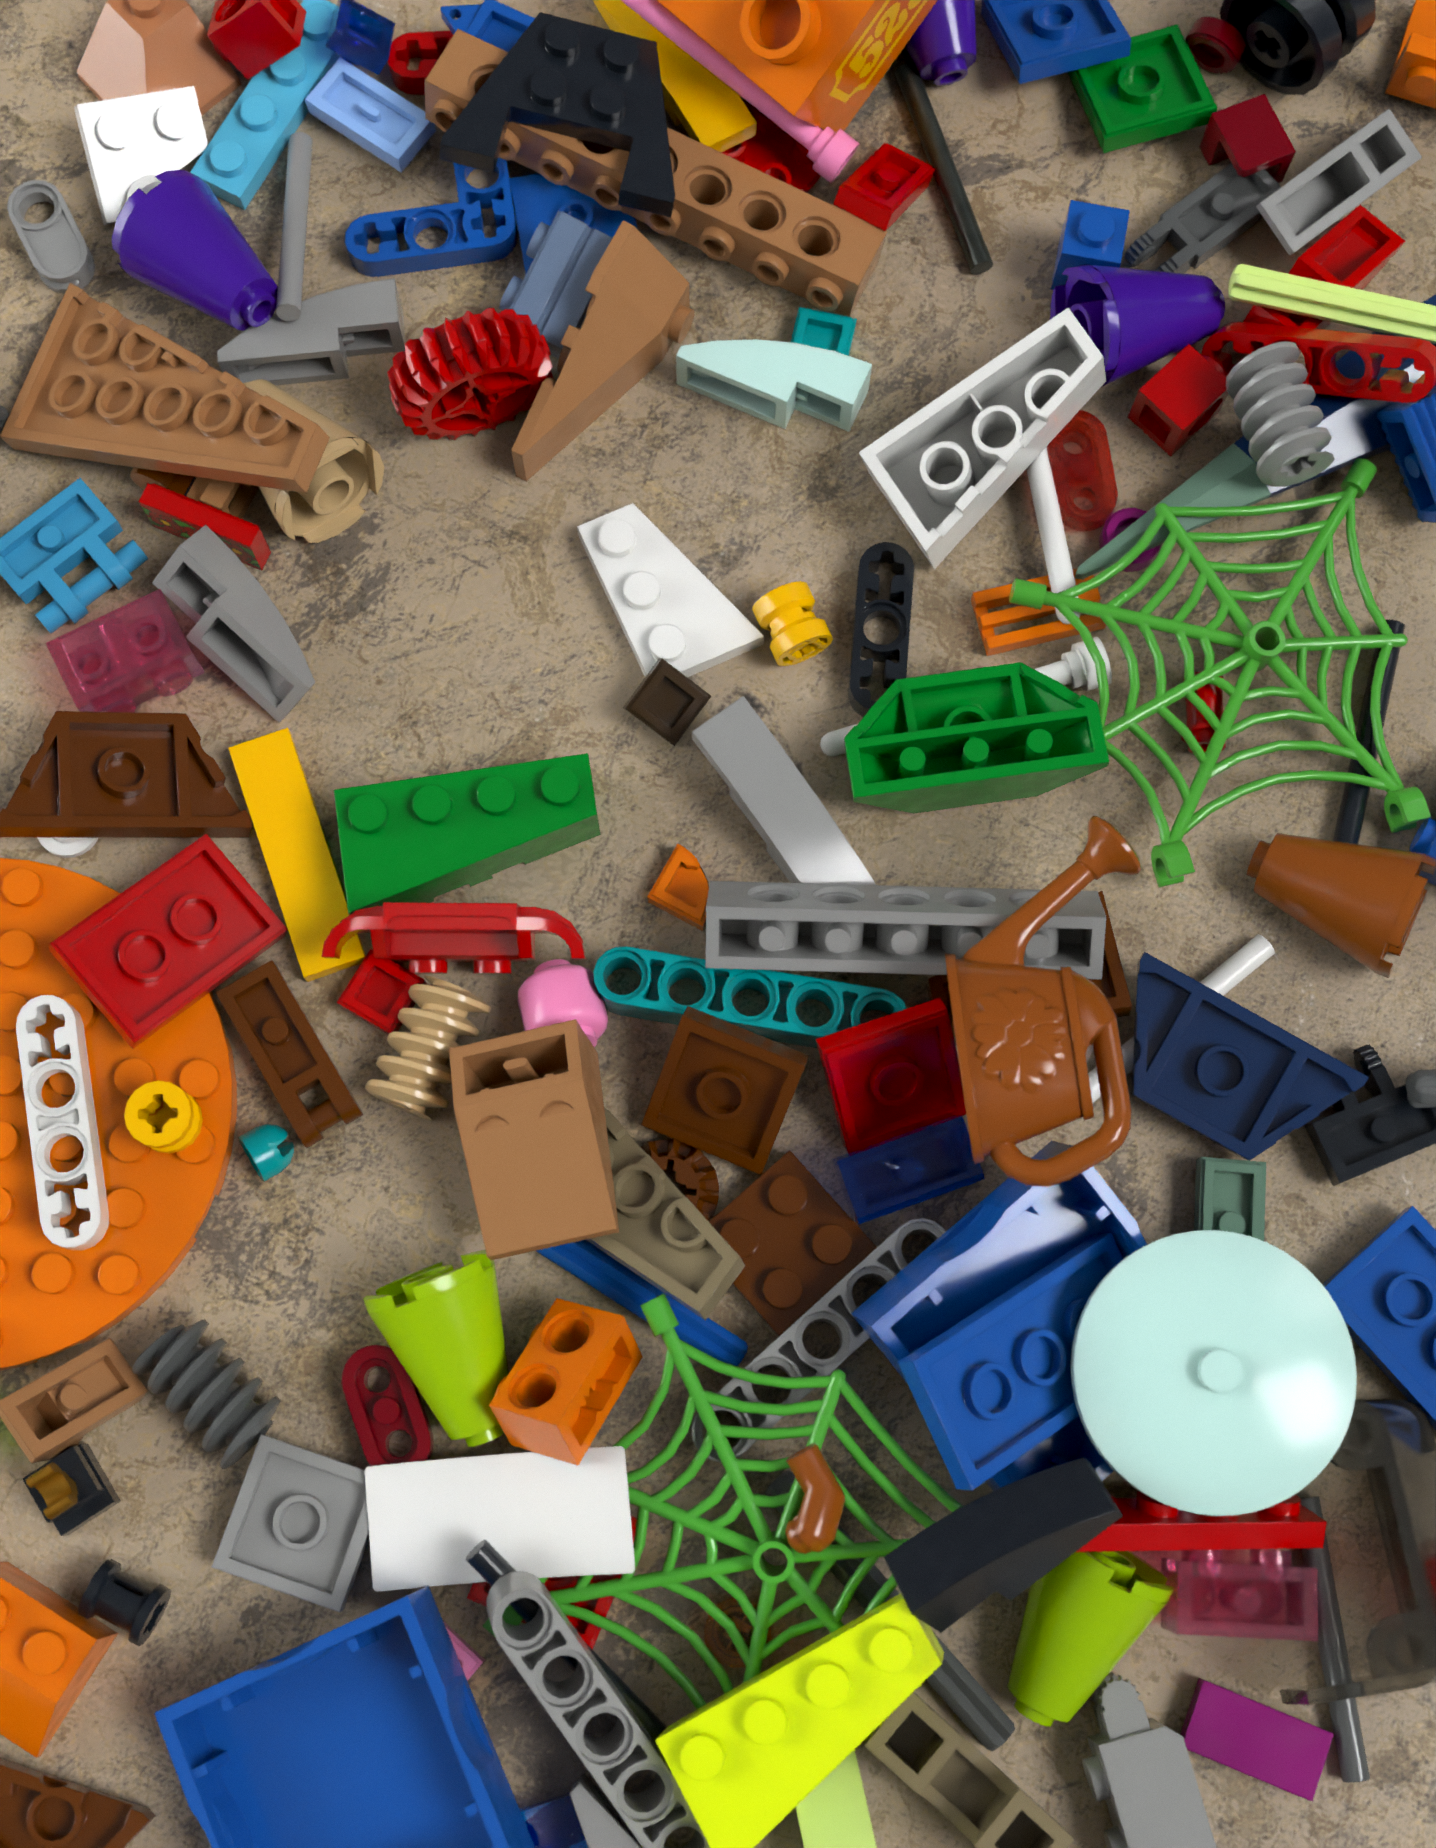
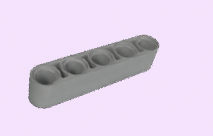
[691,1218,946,1463]
[487,1571,710,1848]

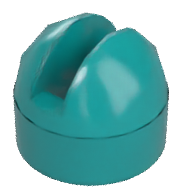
[238,1124,294,1182]

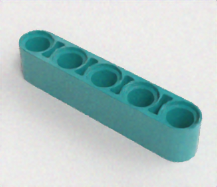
[594,947,907,1048]

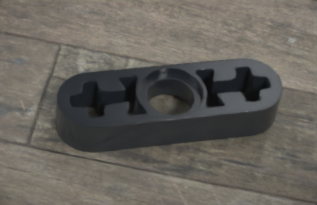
[848,542,914,717]

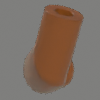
[786,1443,845,1554]

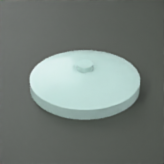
[1070,1230,1357,1516]

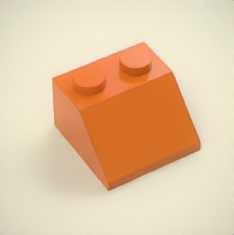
[0,1561,118,1758]

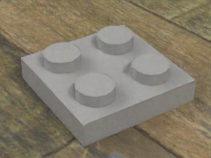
[212,1434,369,1612]

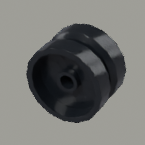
[1220,0,1376,95]

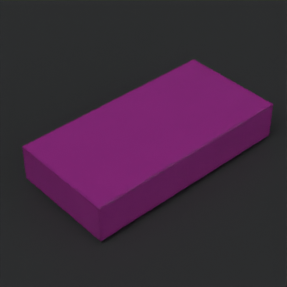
[1180,1678,1334,1802]

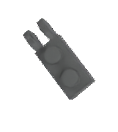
[1124,163,1281,274]

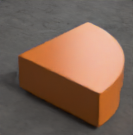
[647,844,709,931]

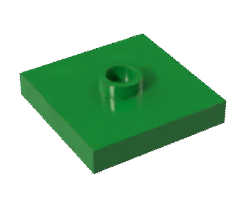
[1067,24,1217,154]

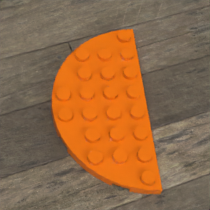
[0,858,237,1370]

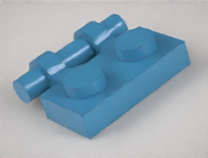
[0,478,148,634]

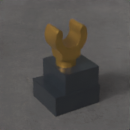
[22,1444,121,1536]

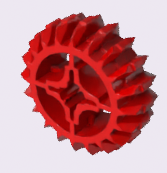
[387,308,554,440]

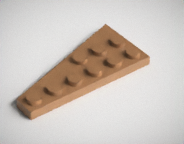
[0,283,330,493]

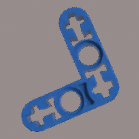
[345,157,517,277]

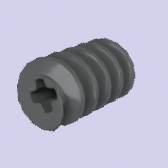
[132,1319,281,1469]

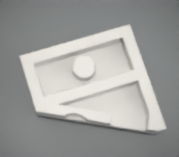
[74,86,208,225]

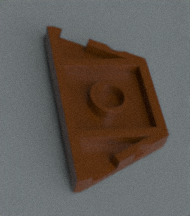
[0,711,252,838]

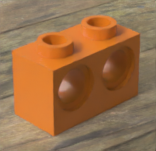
[489,1298,643,1466]

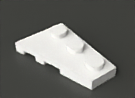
[577,503,764,677]

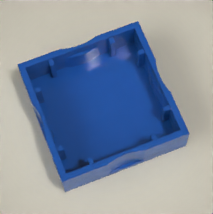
[851,1141,1147,1491]
[154,1586,535,1848]

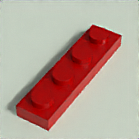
[1076,1492,1327,1552]

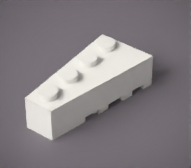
[859,307,1106,570]

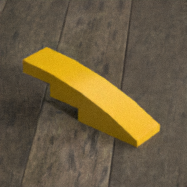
[593,0,757,153]

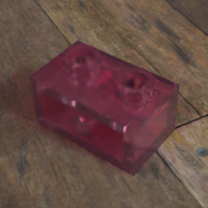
[45,589,205,712]
[1161,1549,1318,1641]

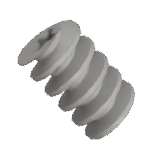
[1226,341,1335,487]

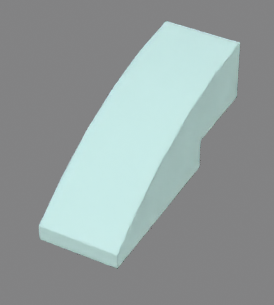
[676,339,872,432]

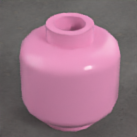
[517,959,608,1047]

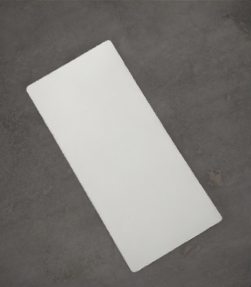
[365,1446,635,1592]

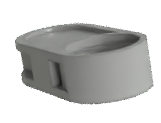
[7,180,95,294]

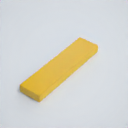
[228,728,366,982]

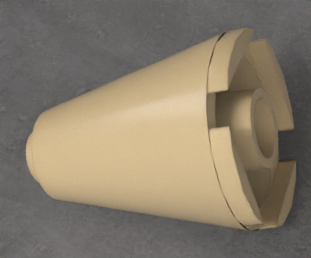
[243,379,385,543]

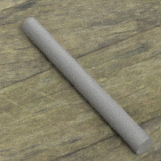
[276,132,313,322]

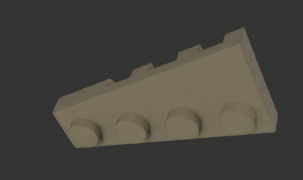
[586,1107,745,1321]

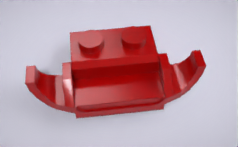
[321,902,587,974]

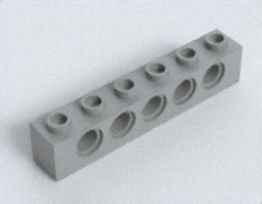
[705,881,1106,979]

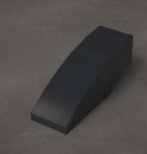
[884,1457,1123,1633]

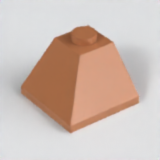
[76,0,241,116]

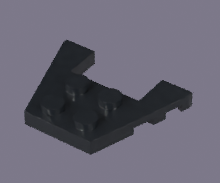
[440,12,675,218]

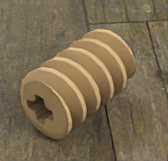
[365,975,491,1121]

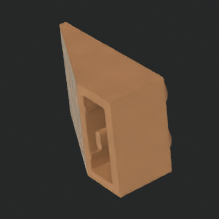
[449,1019,619,1260]

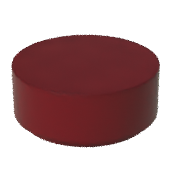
[1185,16,1246,74]

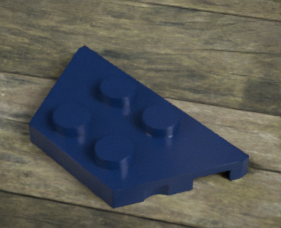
[1131,952,1369,1161]

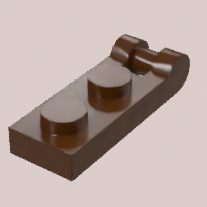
[216,960,364,1148]

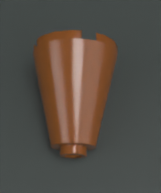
[1246,833,1436,978]

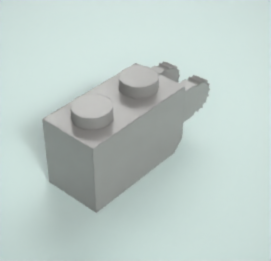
[1083,1672,1217,1848]

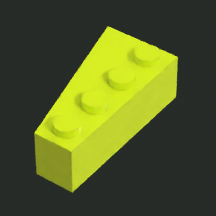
[655,1593,944,1848]

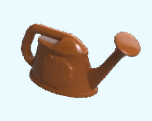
[945,815,1141,1187]

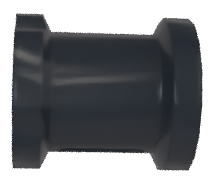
[78,1559,171,1647]

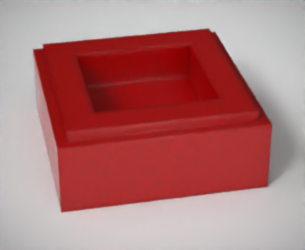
[336,949,427,1035]

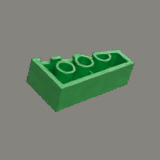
[334,753,601,915]

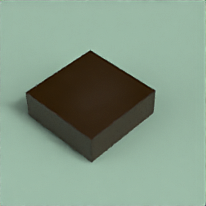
[623,658,711,746]

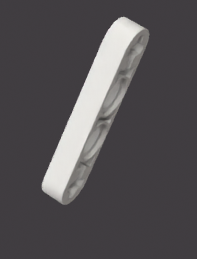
[16,995,109,1250]

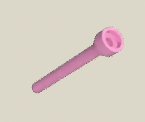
[621,0,859,183]

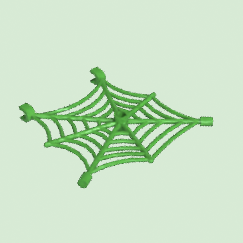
[1009,458,1431,888]
[482,1293,963,1709]

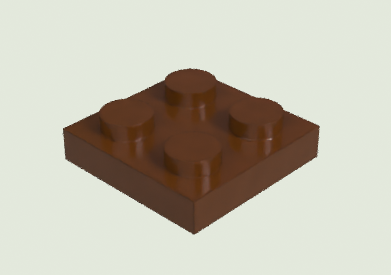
[641,1006,810,1175]
[709,1150,877,1337]

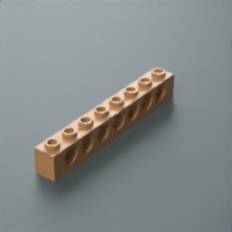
[425,29,888,317]

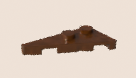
[0,1758,156,1848]

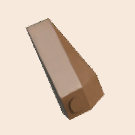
[511,221,695,481]

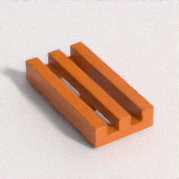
[971,568,1106,656]

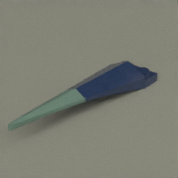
[1074,295,1436,580]

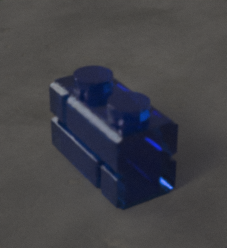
[831,1115,985,1224]

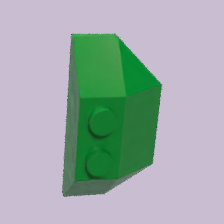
[844,662,1109,814]

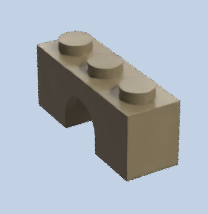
[863,1692,1075,1848]

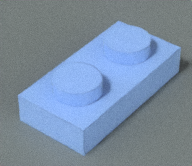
[305,57,436,173]

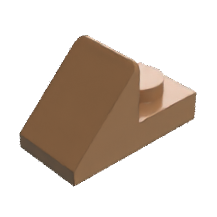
[0,1338,148,1463]

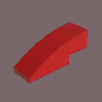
[1243,205,1405,353]

